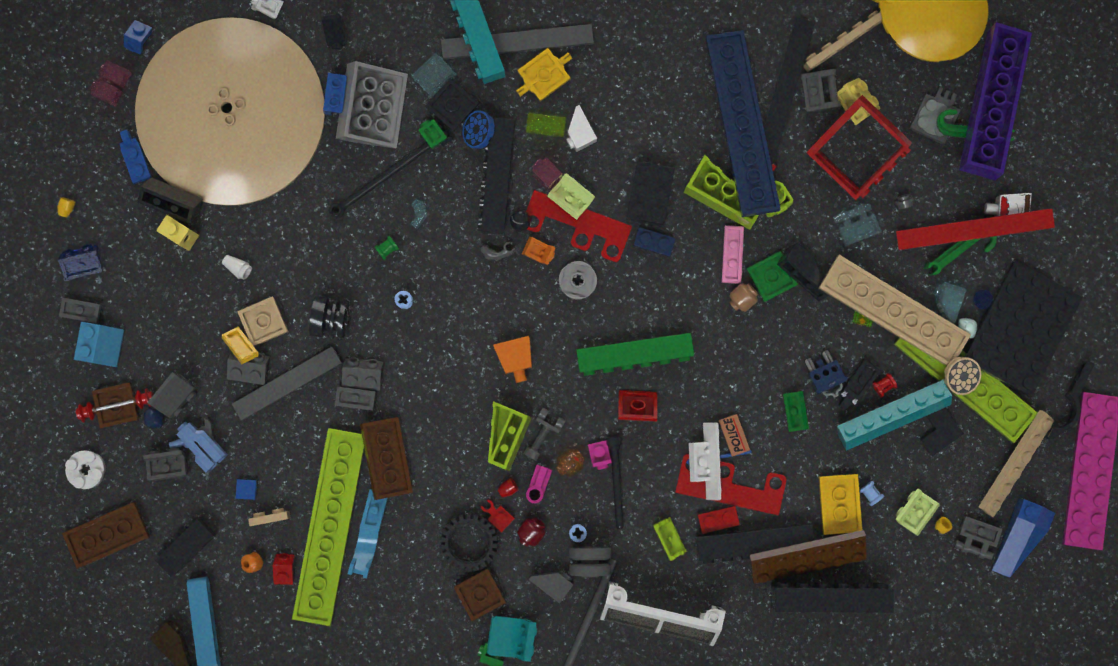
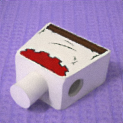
[984,193,1031,217]

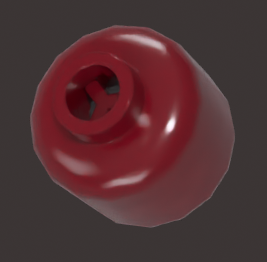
[517,517,546,547]

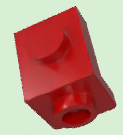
[272,553,295,585]

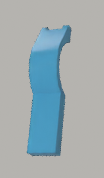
[348,489,388,579]

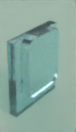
[411,53,457,98]

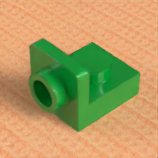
[418,119,447,149]
[477,641,504,666]

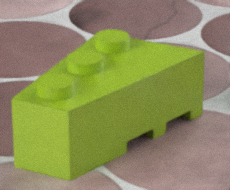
[488,401,532,471]

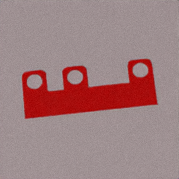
[526,190,632,262]
[675,454,787,515]

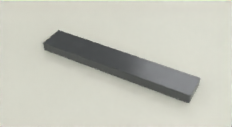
[232,347,342,421]

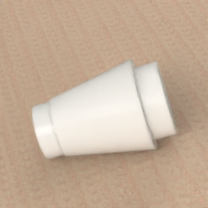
[222,255,252,280]

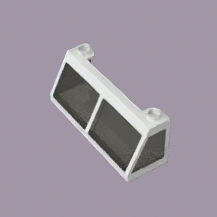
[600,581,726,646]

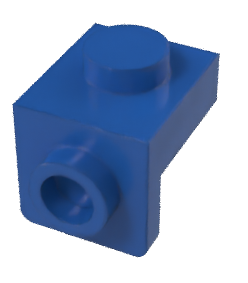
[124,20,152,54]

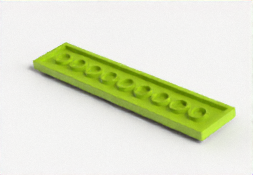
[292,428,364,626]

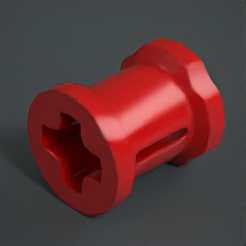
[872,373,897,398]

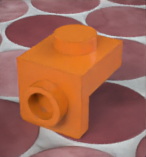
[522,237,555,265]

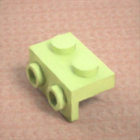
[547,173,595,220]
[896,488,940,536]

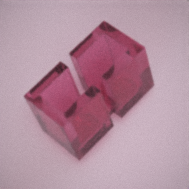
[90,60,132,107]
[532,158,562,193]

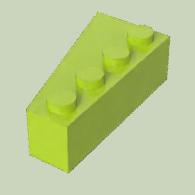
[684,155,759,230]

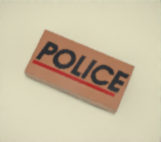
[719,414,750,457]

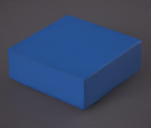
[236,479,257,500]

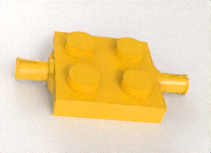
[516,48,572,102]

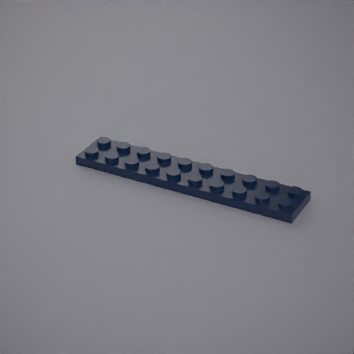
[705,30,781,217]

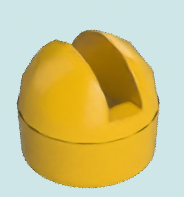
[935,517,952,534]

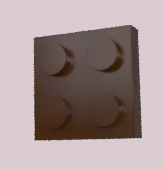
[454,568,506,621]

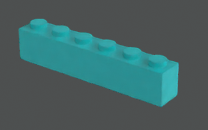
[450,0,505,84]
[837,380,952,451]

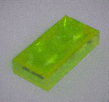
[526,113,566,137]

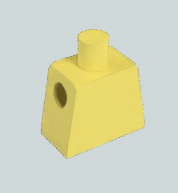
[156,215,199,251]

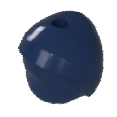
[144,408,164,428]

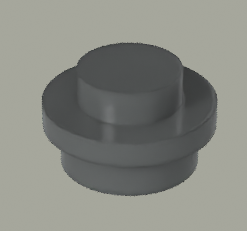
[895,194,914,209]

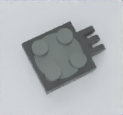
[909,87,960,145]

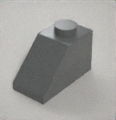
[529,572,574,604]

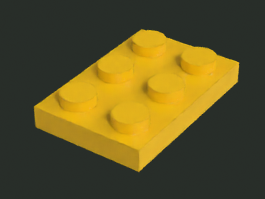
[818,474,862,535]

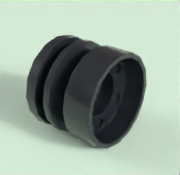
[309,296,350,340]

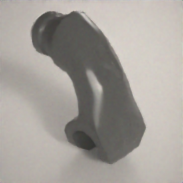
[480,242,516,260]

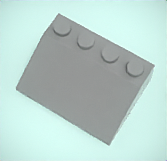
[336,61,408,148]

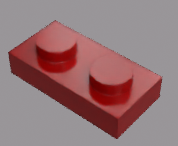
[697,506,740,534]

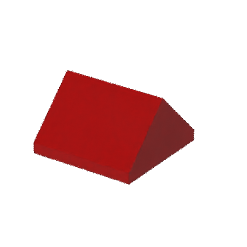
[617,390,657,422]

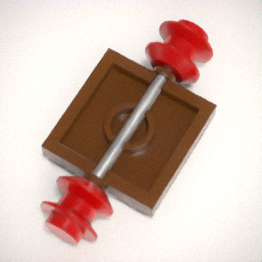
[76,382,154,429]

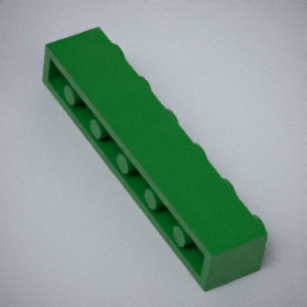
[576,333,694,376]

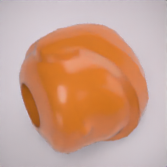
[241,552,263,573]

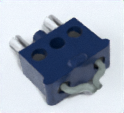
[805,350,848,397]

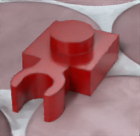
[481,499,515,533]

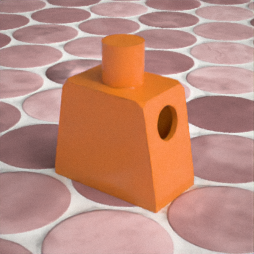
[493,336,532,383]

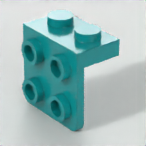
[487,616,537,662]

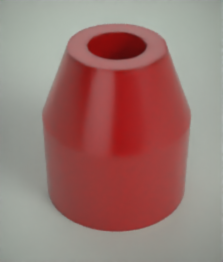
[498,478,519,497]

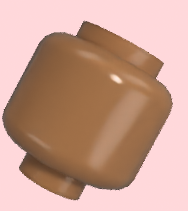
[729,283,758,312]

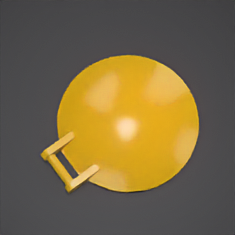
[872,0,988,62]

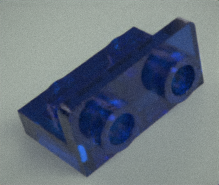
[58,244,103,281]

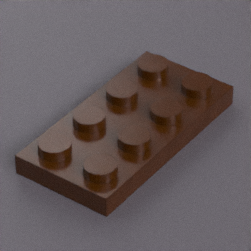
[360,417,413,500]
[62,502,150,569]

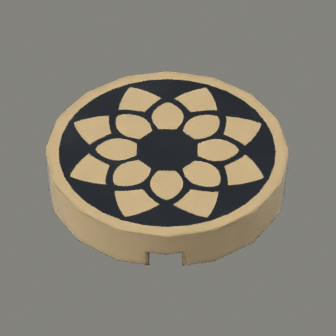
[944,357,982,395]

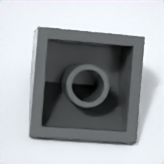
[147,372,198,418]

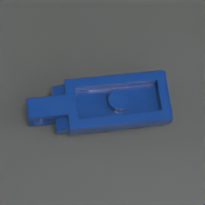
[119,130,152,184]

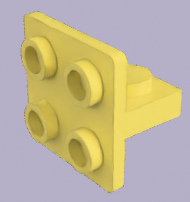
[837,78,880,125]

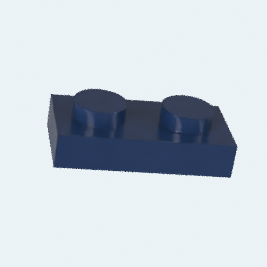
[633,227,676,257]

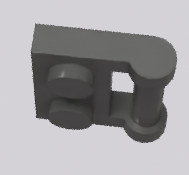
[801,69,841,113]

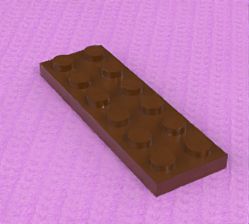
[750,530,867,584]

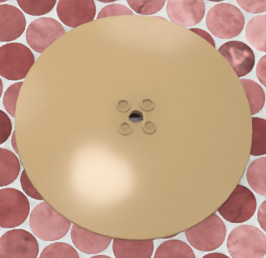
[135,18,325,206]

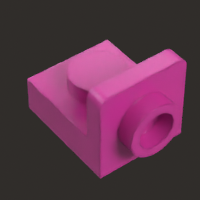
[588,441,612,470]

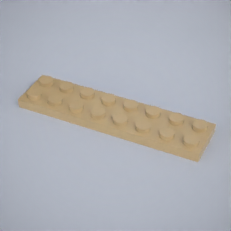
[819,255,971,366]

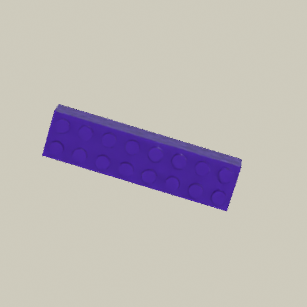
[959,22,1032,180]

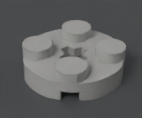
[559,261,597,300]

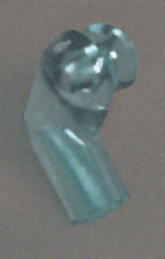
[410,200,427,229]

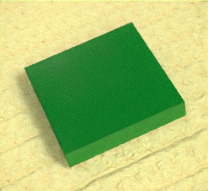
[746,251,798,302]

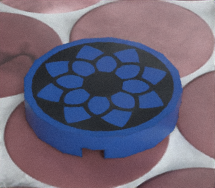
[462,110,495,149]

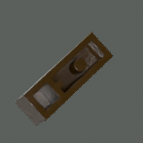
[149,620,193,666]

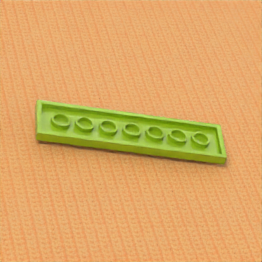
[894,338,1038,443]

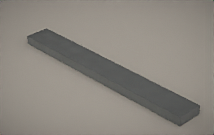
[441,24,594,60]

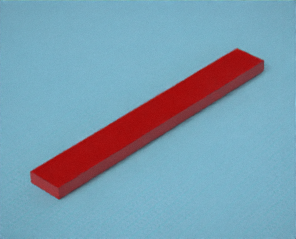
[896,209,1055,250]

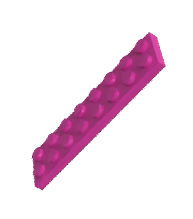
[1062,392,1118,550]

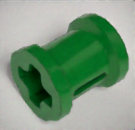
[374,235,399,260]

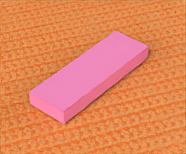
[721,226,744,284]

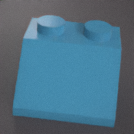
[74,322,125,367]

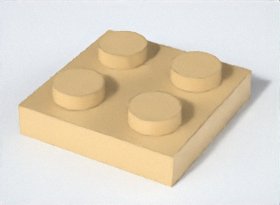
[237,296,288,347]

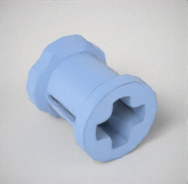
[395,291,413,309]
[859,481,884,506]
[569,524,587,542]

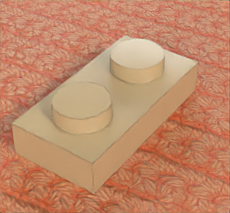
[248,508,291,526]

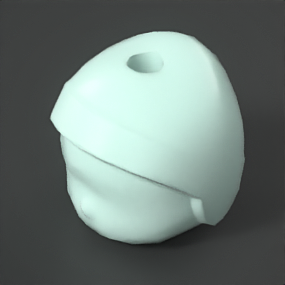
[958,318,977,338]

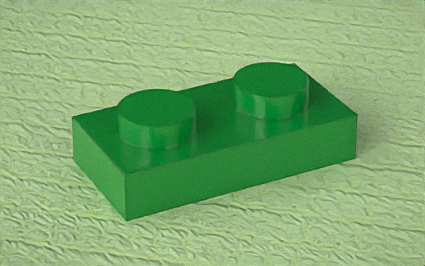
[783,391,809,432]

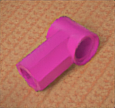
[526,465,552,504]

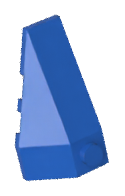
[991,499,1055,578]

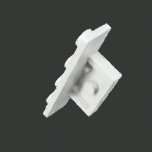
[689,423,722,500]

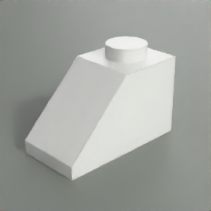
[566,105,597,152]

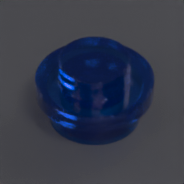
[973,290,993,309]

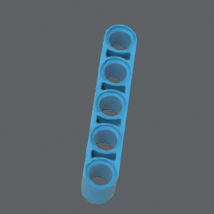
[187,577,220,666]

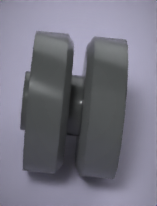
[569,546,611,577]

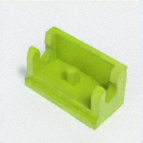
[653,517,687,561]

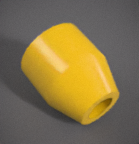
[57,197,75,217]

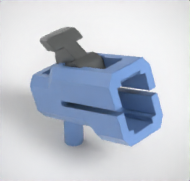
[169,419,228,473]

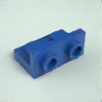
[323,73,347,116]

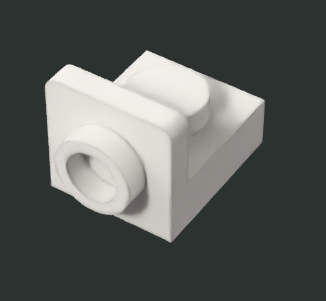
[251,0,283,19]

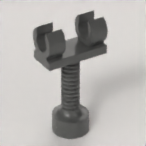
[523,408,566,461]

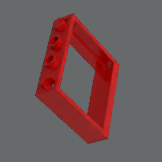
[806,95,912,200]

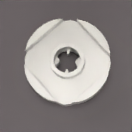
[65,450,106,489]

